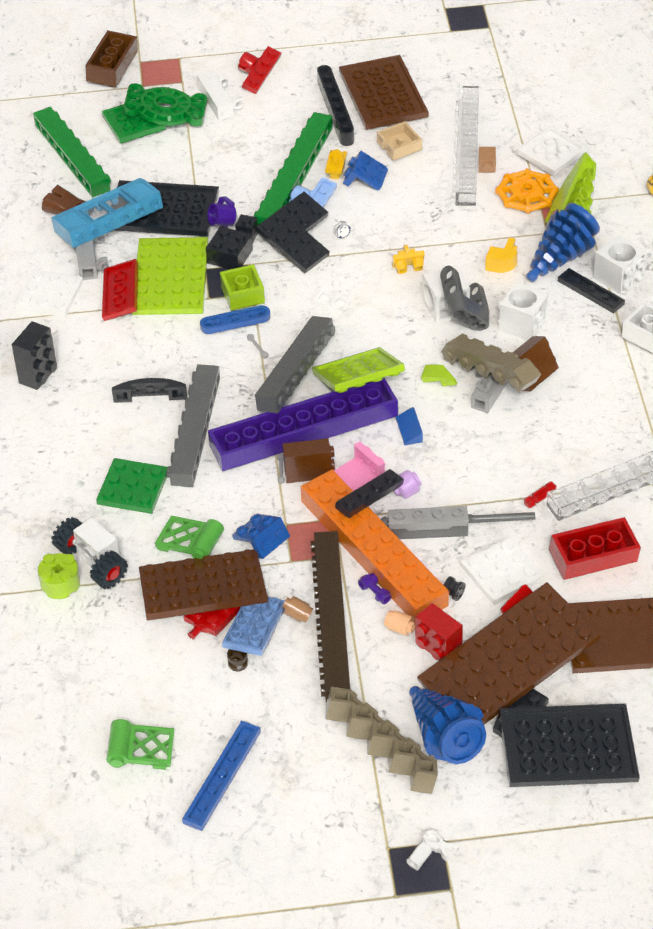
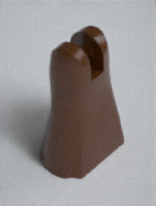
[41,184,95,216]

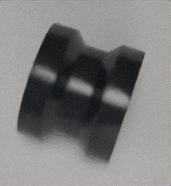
[443,576,466,601]

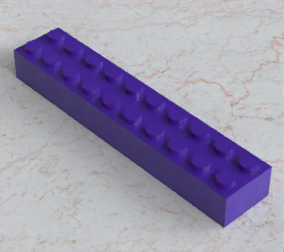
[208,377,398,472]

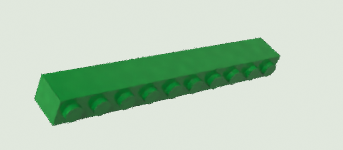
[254,112,333,225]

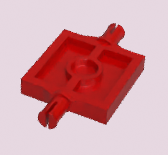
[183,607,240,640]

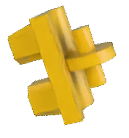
[325,149,347,179]
[392,244,425,274]

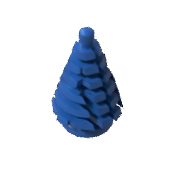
[526,203,600,282]
[409,686,487,764]

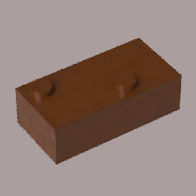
[85,30,138,87]

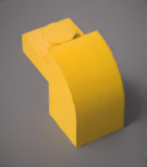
[485,238,518,273]

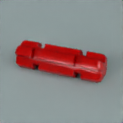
[524,481,557,508]

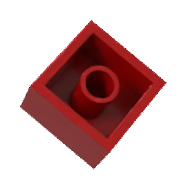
[415,603,463,660]

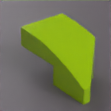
[421,364,457,386]

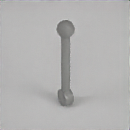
[247,334,269,358]
[277,453,285,484]

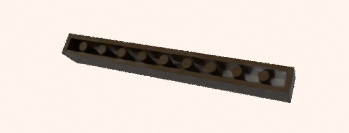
[310,531,350,702]

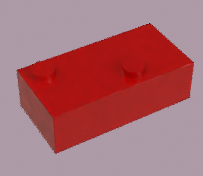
[549,517,641,580]

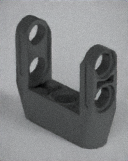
[440,265,489,331]

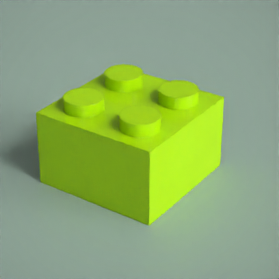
[220,264,265,311]

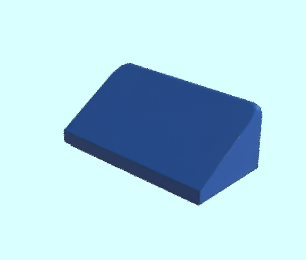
[396,407,423,446]

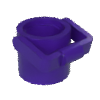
[207,196,236,228]

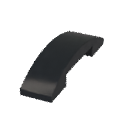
[112,378,188,403]

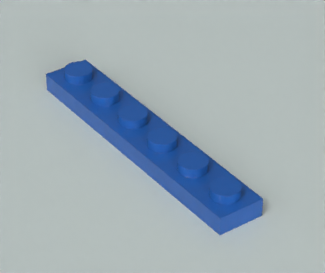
[182,720,261,831]

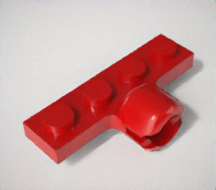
[238,46,282,94]

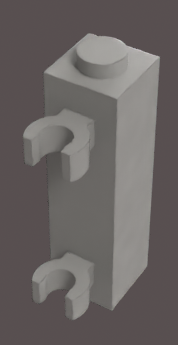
[76,235,109,280]
[471,349,508,414]

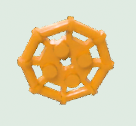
[495,168,559,214]

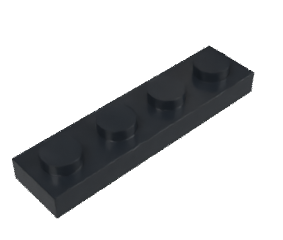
[335,469,404,518]

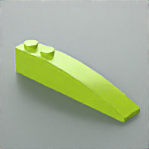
[545,152,597,223]

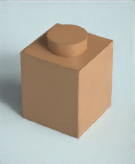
[479,147,496,173]

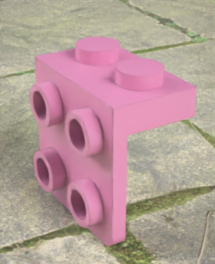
[334,441,385,491]

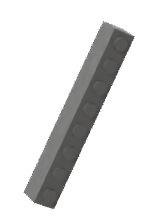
[255,316,335,413]
[167,364,220,488]

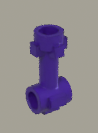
[358,573,391,605]

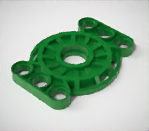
[123,83,207,126]

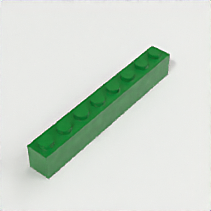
[33,106,111,198]

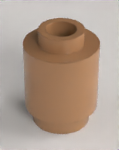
[282,596,313,623]

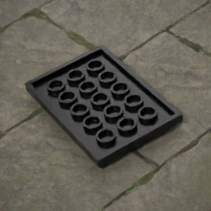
[111,180,219,236]
[499,703,640,787]

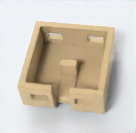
[377,121,422,161]

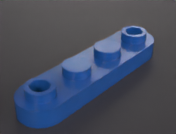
[200,305,270,334]

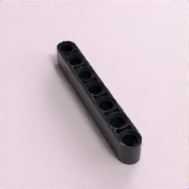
[317,65,354,146]

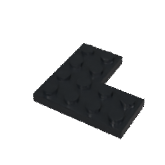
[255,191,330,273]

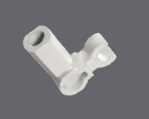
[407,830,458,870]

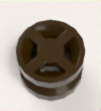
[227,649,248,672]

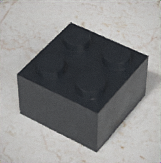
[206,226,253,270]

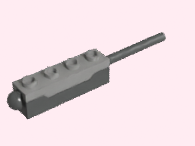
[381,506,535,539]

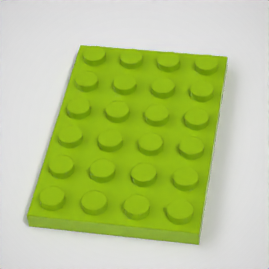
[132,237,208,315]

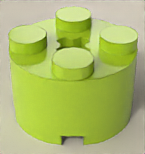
[38,553,80,599]

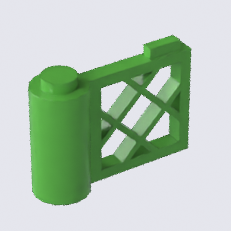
[155,515,224,559]
[106,719,174,770]

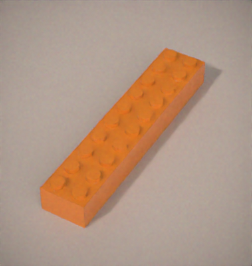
[300,469,449,621]

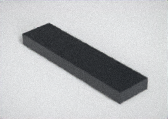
[558,268,625,314]

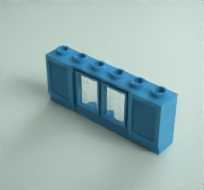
[51,178,163,248]

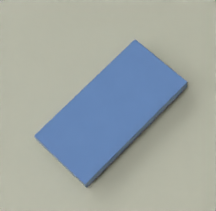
[222,597,285,656]

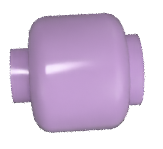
[394,470,422,499]

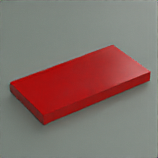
[102,259,138,321]

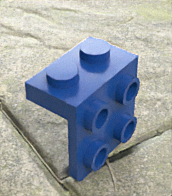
[343,151,388,190]
[232,514,290,559]

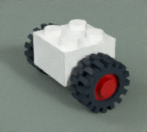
[51,517,128,589]

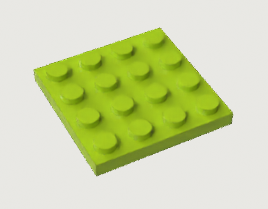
[312,347,405,393]

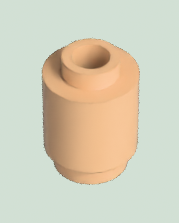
[384,610,415,636]

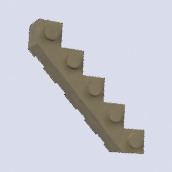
[441,333,542,393]
[326,687,438,794]

